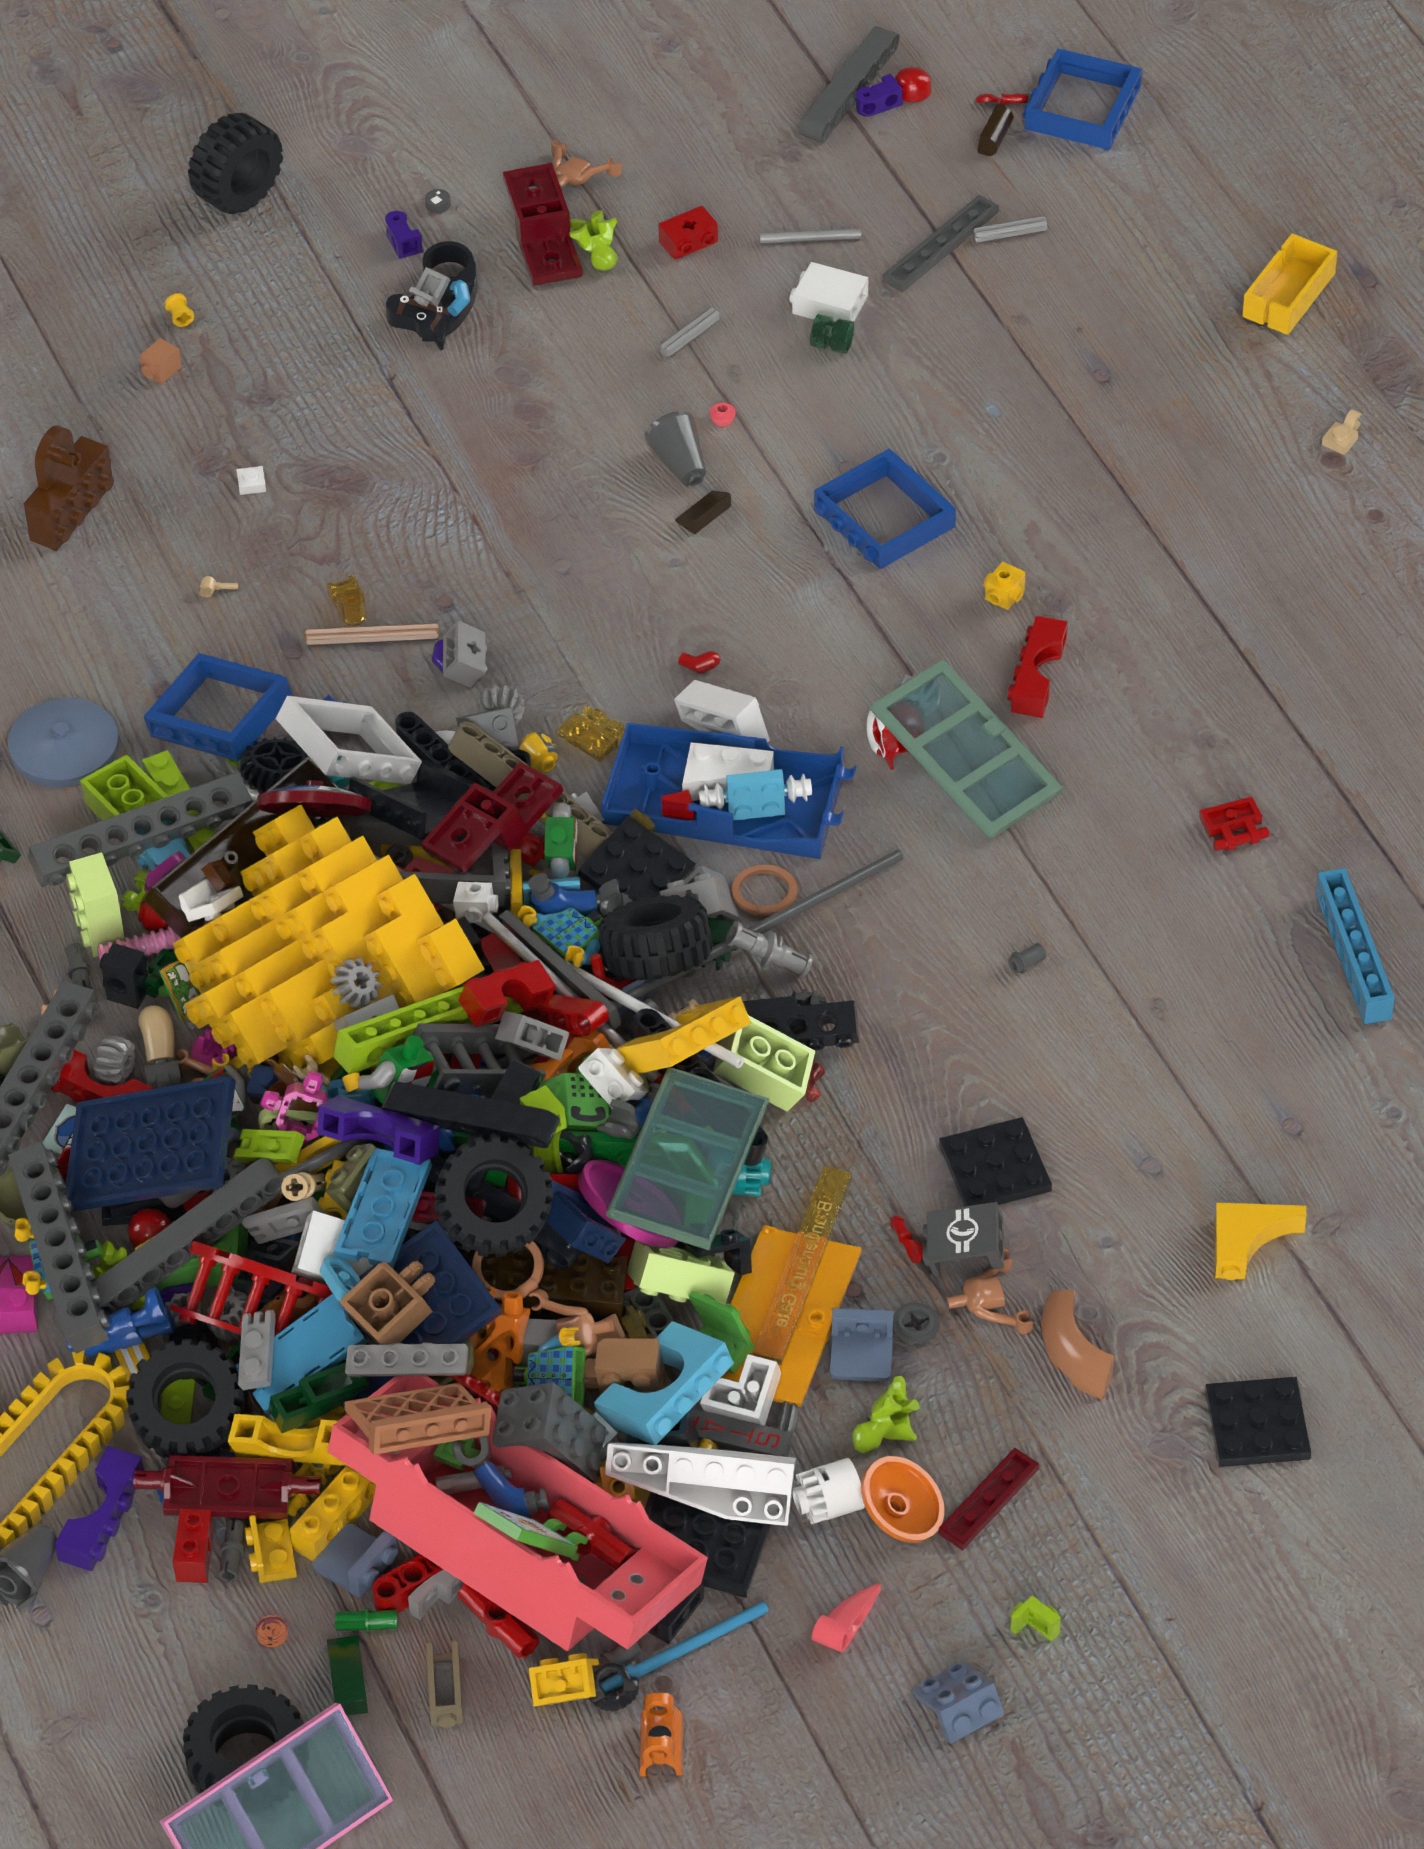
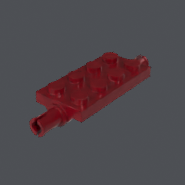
[133,1455,322,1519]

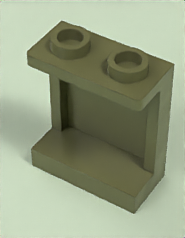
[325,1143,376,1213]

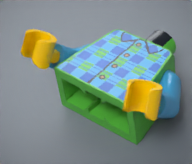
[516,905,603,968]
[14,1218,103,1301]
[513,1327,586,1407]

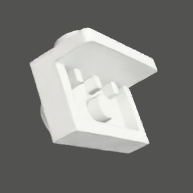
[179,878,244,922]
[578,1048,648,1109]

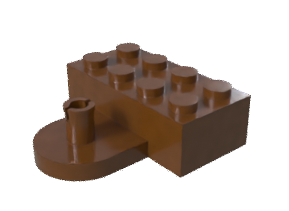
[24,425,114,551]

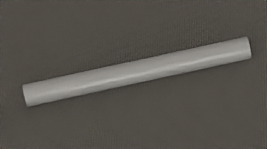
[760,229,861,244]

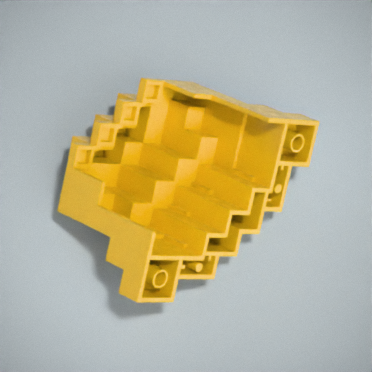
[172,805,485,1070]

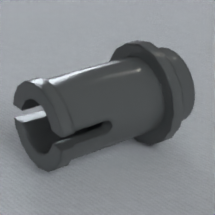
[1008,943,1046,973]

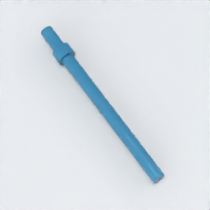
[599,1601,769,1694]

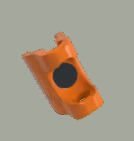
[639,1693,684,1777]

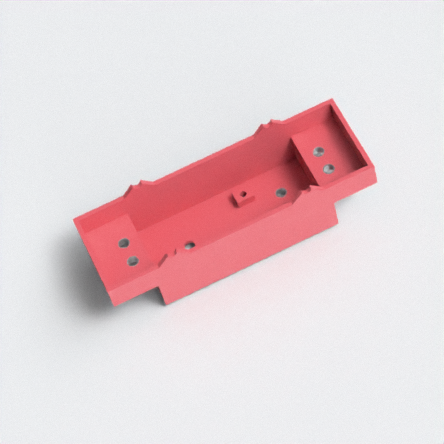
[328,1376,708,1651]

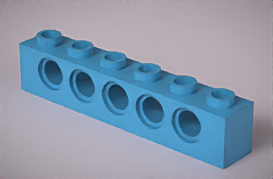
[1315,868,1395,1024]

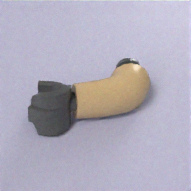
[138,1005,181,1088]

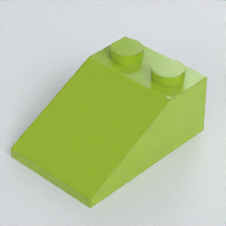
[80,754,169,820]

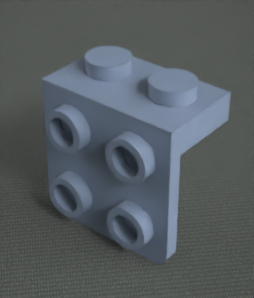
[830,1308,893,1382]
[313,1523,398,1598]
[912,1662,1004,1744]

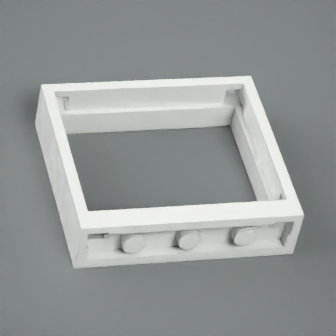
[276,696,422,784]

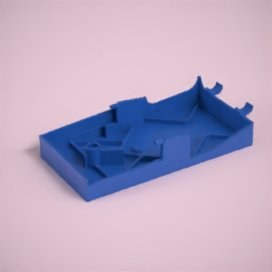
[601,723,857,859]

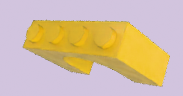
[616,996,751,1074]

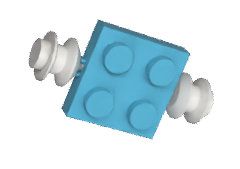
[699,769,812,820]

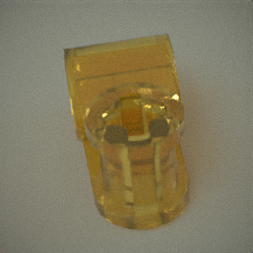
[327,575,366,625]

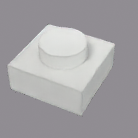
[236,466,266,495]

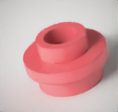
[709,403,736,427]

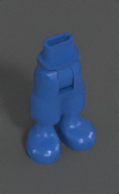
[66,1287,176,1357]

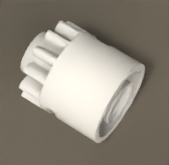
[792,1458,865,1525]

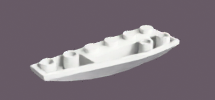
[605,1443,796,1526]

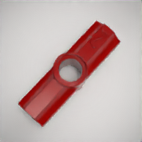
[546,1498,636,1570]
[458,1583,539,1659]

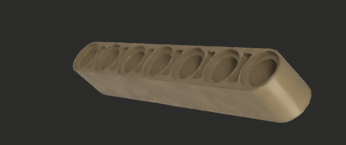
[448,721,611,858]

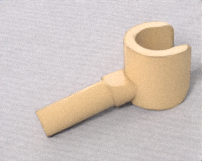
[199,576,238,598]

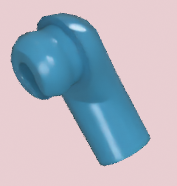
[447,280,470,316]

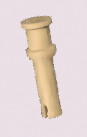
[281,1172,327,1201]

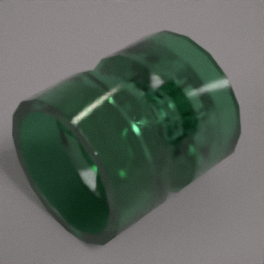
[810,314,854,354]

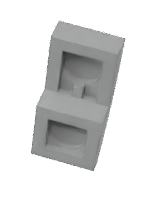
[408,1570,464,1620]

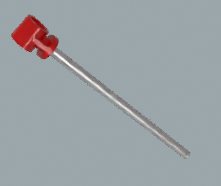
[482,912,692,1121]

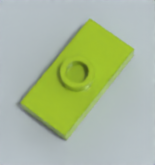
[161,1379,196,1424]

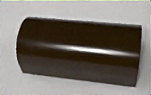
[977,104,1014,156]

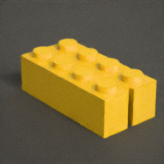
[1242,233,1338,335]

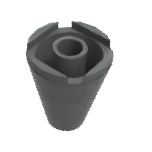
[645,411,706,486]
[0,1525,57,1609]

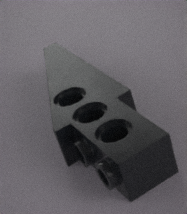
[681,996,860,1051]

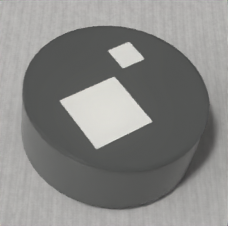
[425,189,451,213]

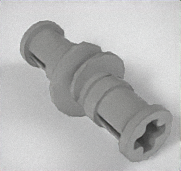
[726,921,813,979]

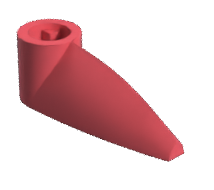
[812,1584,881,1653]

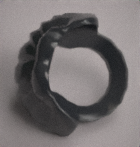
[559,1130,594,1174]
[589,1663,639,1712]

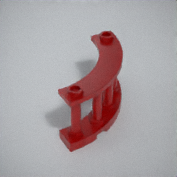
[169,1241,333,1337]

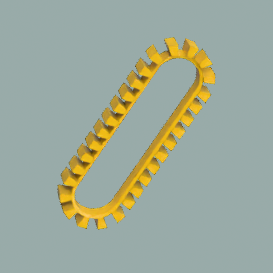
[0,1350,130,1549]

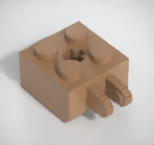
[339,1261,436,1345]
[584,1338,666,1396]

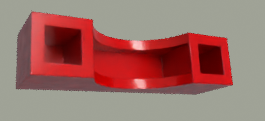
[1007,616,1068,718]
[50,1049,155,1103]

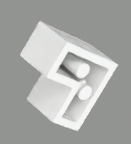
[700,1354,781,1426]

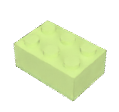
[66,852,125,957]
[713,1015,815,1112]
[626,1240,735,1305]

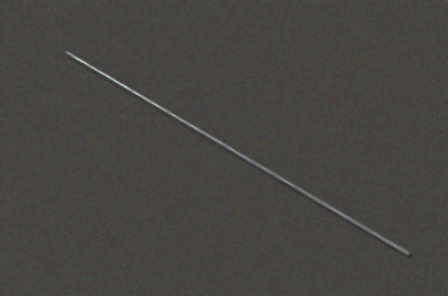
[278,850,903,1184]

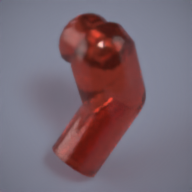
[803,1063,825,1102]

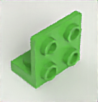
[688,1291,755,1374]

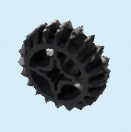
[240,736,308,794]

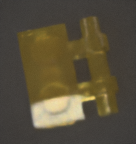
[558,705,625,762]

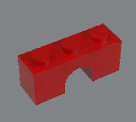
[458,960,556,1027]

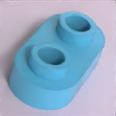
[320,1256,361,1302]

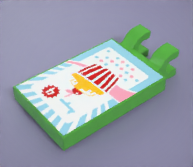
[473,1502,589,1561]

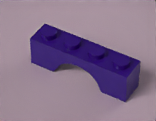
[317,1095,440,1165]
[55,1446,146,1572]

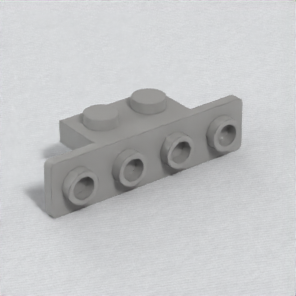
[345,1343,468,1376]

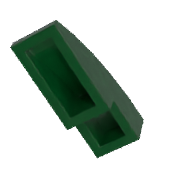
[269,1363,369,1433]
[327,1635,368,1716]

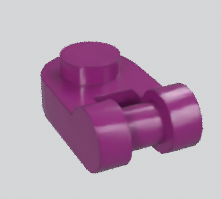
[144,851,186,894]

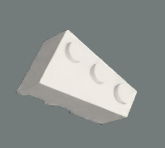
[674,680,770,743]
[682,742,774,801]

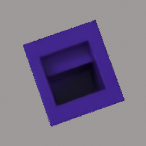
[856,74,903,117]
[385,211,423,259]

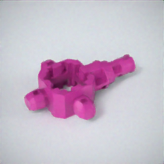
[261,1071,329,1166]

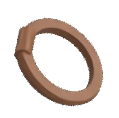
[731,864,798,917]
[472,1241,544,1301]

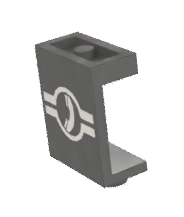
[923,1202,1004,1278]

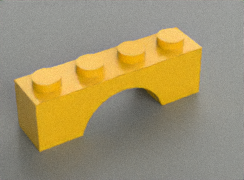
[228,1414,348,1466]

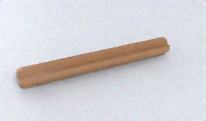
[305,623,439,645]

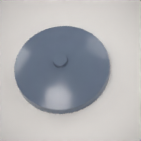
[8,698,119,787]

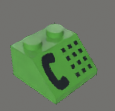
[541,1073,612,1132]

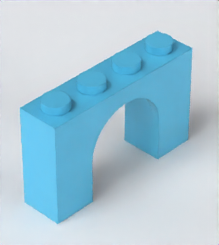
[594,1321,734,1445]

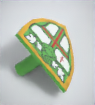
[158,960,201,1022]

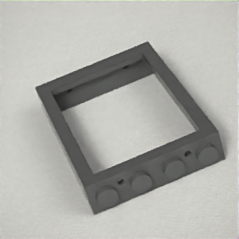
[331,815,511,906]

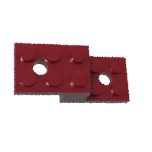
[503,163,583,286]
[421,762,564,874]

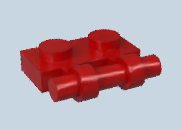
[1199,797,1269,851]

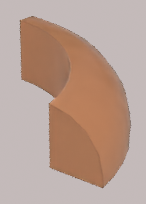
[1041,1289,1114,1400]

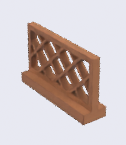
[345,1383,491,1455]

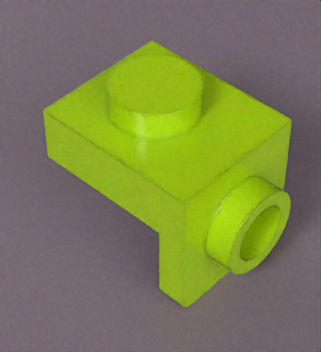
[1010,1595,1061,1642]

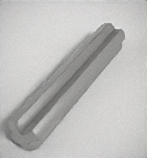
[973,216,1047,243]
[659,307,719,357]

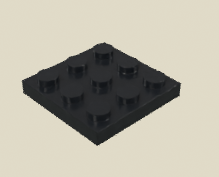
[577,816,696,901]
[939,1117,1052,1206]
[1205,1376,1311,1467]

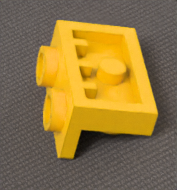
[245,1515,297,1583]
[529,1653,599,1707]

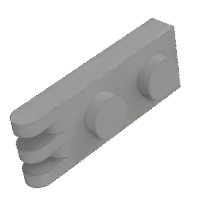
[242,1197,327,1244]
[238,1310,275,1390]

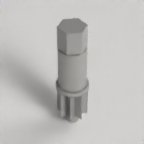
[436,1465,512,1494]

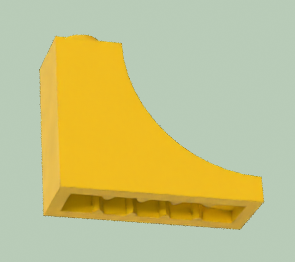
[1215,1202,1307,1280]

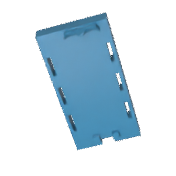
[334,1148,432,1269]
[236,1294,368,1416]

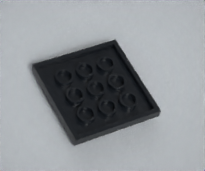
[644,1492,772,1598]

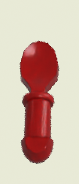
[975,93,1028,106]
[890,1215,923,1264]

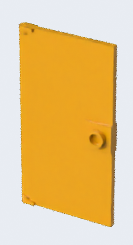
[721,1225,862,1407]

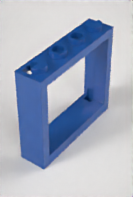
[1022,48,1142,150]
[814,448,956,569]
[143,653,293,761]

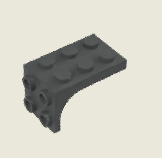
[492,1382,606,1483]

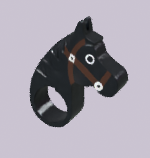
[386,241,477,350]

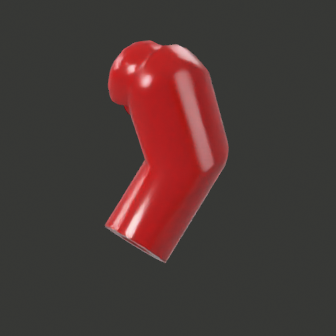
[678,651,721,674]

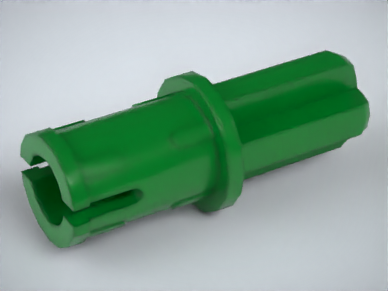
[335,1608,398,1633]

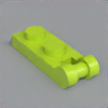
[233,1129,305,1164]

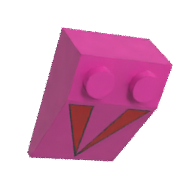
[0,1255,39,1334]

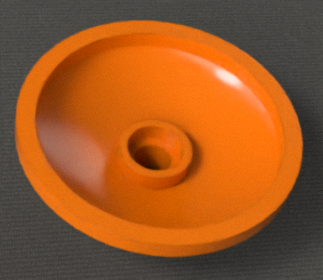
[861,1456,944,1543]

